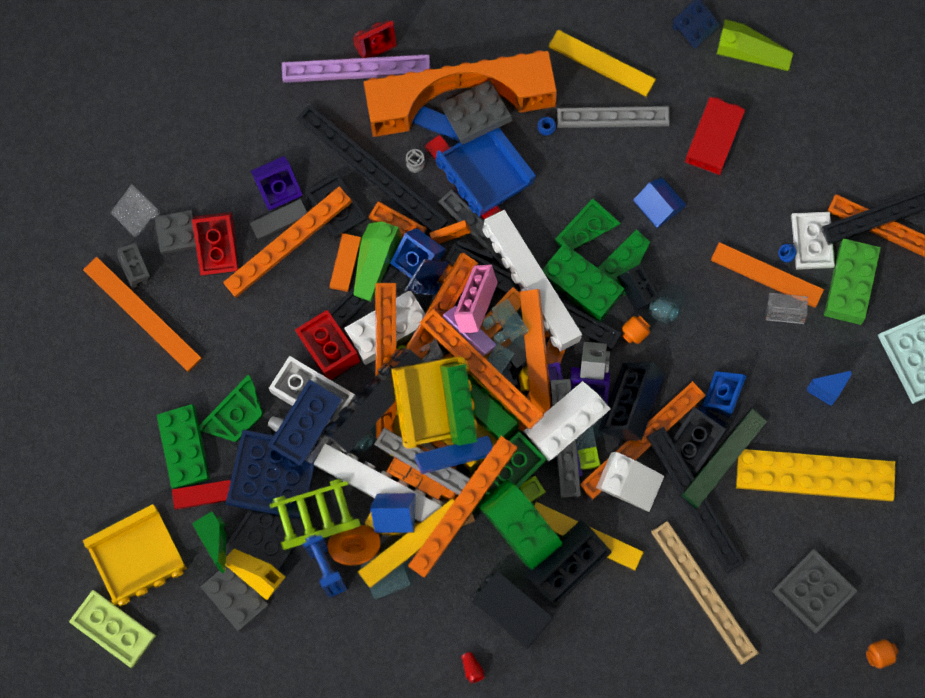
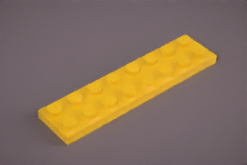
[736,449,895,501]

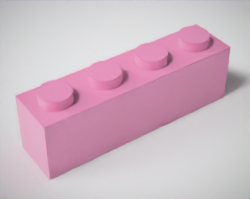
[454,265,498,333]

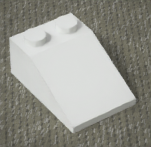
[596,452,664,512]

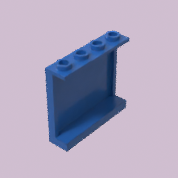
[436,128,536,217]

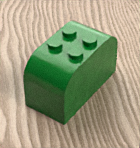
[477,480,563,570]

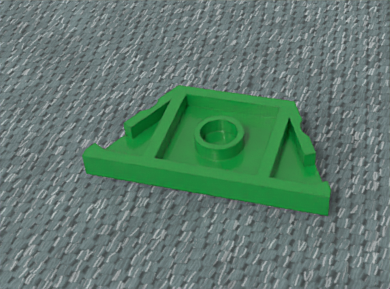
[199,375,264,442]

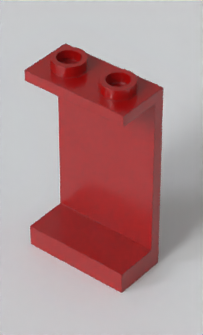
[685,97,745,175]

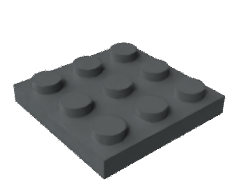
[440,80,513,145]
[772,549,857,634]

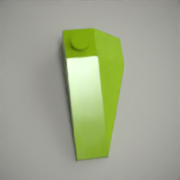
[717,20,793,71]

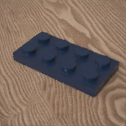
[268,379,343,467]

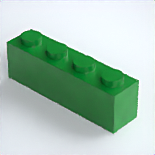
[440,362,477,446]
[468,375,519,441]

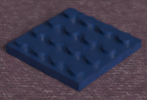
[226,430,319,519]

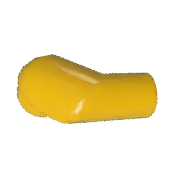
[518,365,530,392]

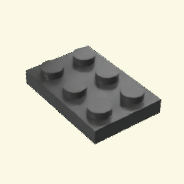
[201,566,269,632]

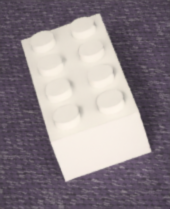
[344,291,425,365]
[269,356,355,423]

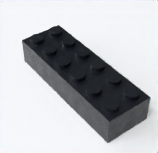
[324,348,424,453]

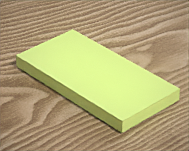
[69,590,156,668]

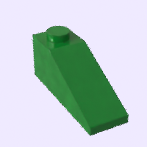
[192,511,227,573]

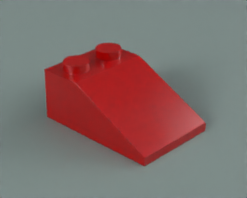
[353,21,396,58]
[192,212,238,275]
[295,310,360,380]

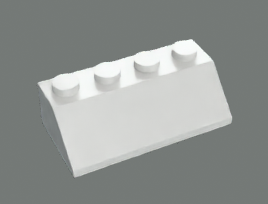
[523,381,610,462]

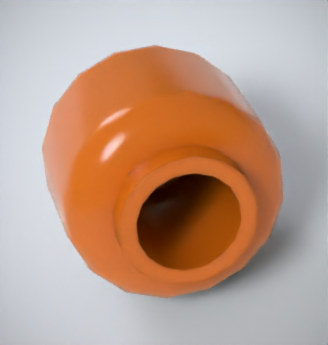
[622,316,650,344]
[866,639,898,669]

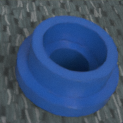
[537,117,556,135]
[778,244,797,263]

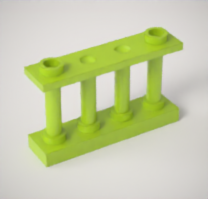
[270,479,361,550]

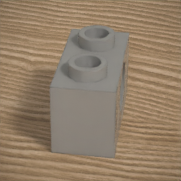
[580,342,610,380]

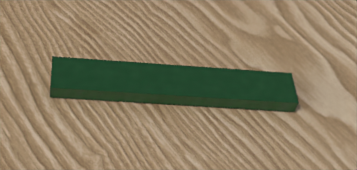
[682,409,767,508]

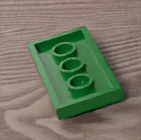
[157,404,210,489]

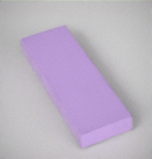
[442,306,497,357]

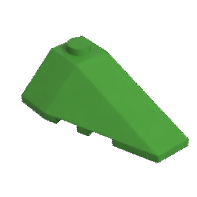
[354,221,403,302]

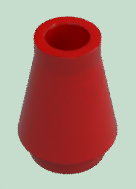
[461,652,485,684]

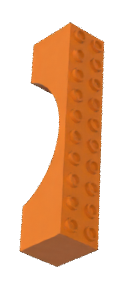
[364,50,556,137]

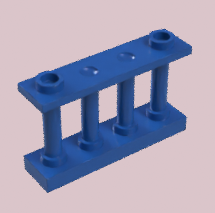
[303,535,347,598]

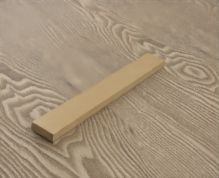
[651,521,758,665]

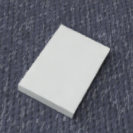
[791,212,835,269]

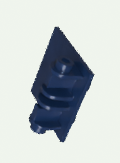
[672,0,720,49]
[405,259,449,295]

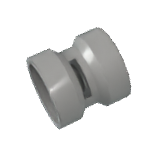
[406,149,425,173]

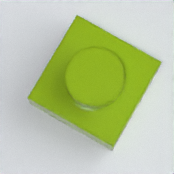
[578,447,600,470]
[519,476,546,502]

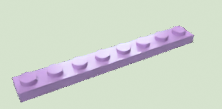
[282,55,430,83]

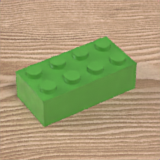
[824,239,881,325]

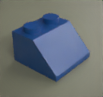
[390,228,446,278]

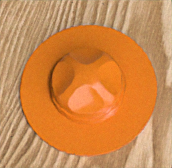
[328,525,381,565]

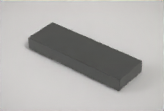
[250,199,307,241]

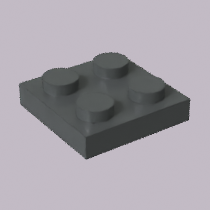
[154,210,196,254]

